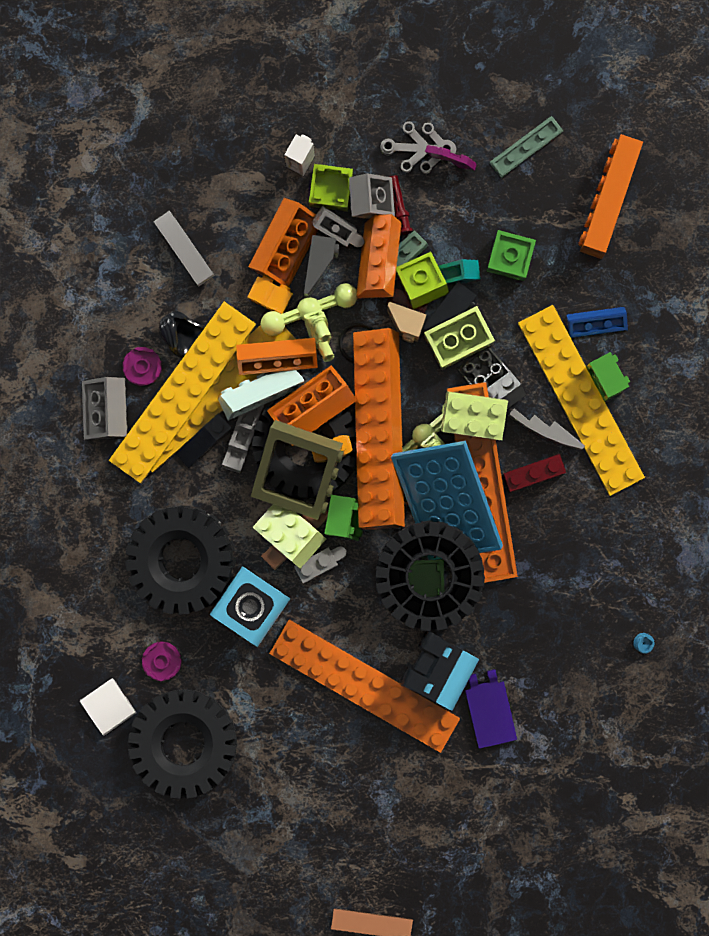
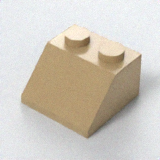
[387,302,426,343]

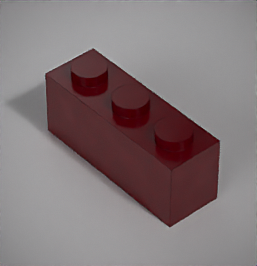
[502,454,566,493]

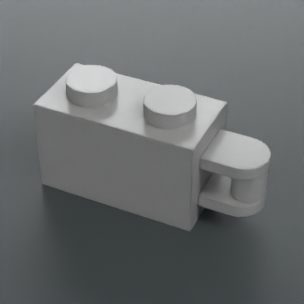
[312,206,364,247]
[294,546,346,584]

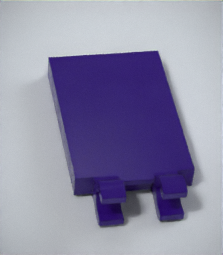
[465,669,517,749]

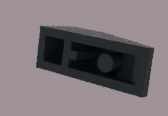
[422,281,477,332]
[176,413,233,468]

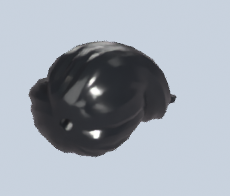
[159,311,206,358]

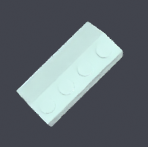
[218,370,304,420]

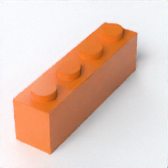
[236,338,318,375]

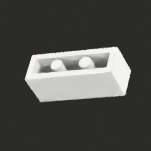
[284,134,315,176]

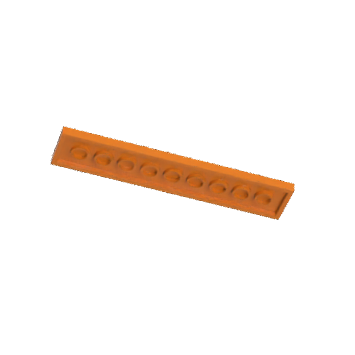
[447,382,518,583]
[269,620,460,753]

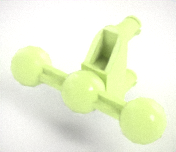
[260,283,357,362]
[402,403,445,452]

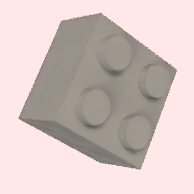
[349,173,395,219]

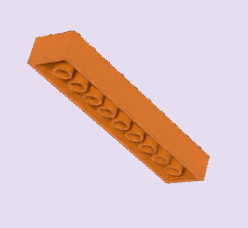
[353,328,405,530]

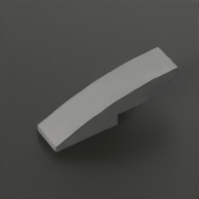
[153,211,214,287]
[222,405,264,474]
[508,408,585,450]

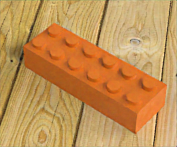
[578,134,643,259]

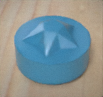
[633,633,654,654]

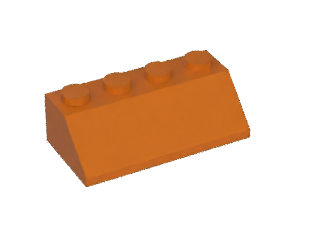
[248,198,318,287]
[356,214,402,298]
[267,365,357,446]

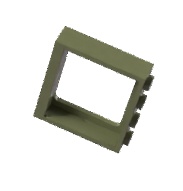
[251,420,344,520]

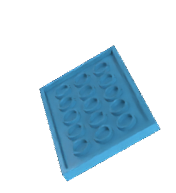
[391,441,503,560]

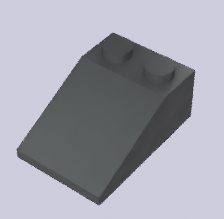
[304,235,339,298]

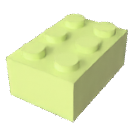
[424,306,495,370]
[441,391,508,440]
[253,504,326,569]

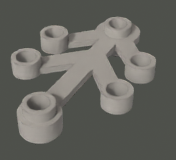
[380,122,456,174]

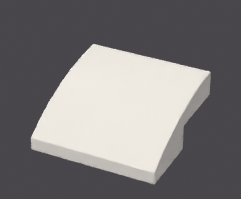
[80,678,136,736]

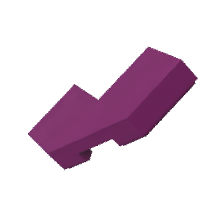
[425,145,477,171]

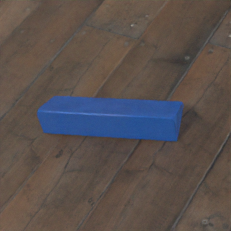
[567,307,628,338]

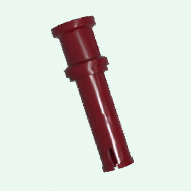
[390,175,413,236]

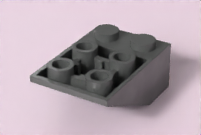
[457,347,526,409]

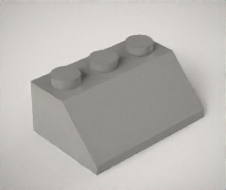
[82,377,127,440]

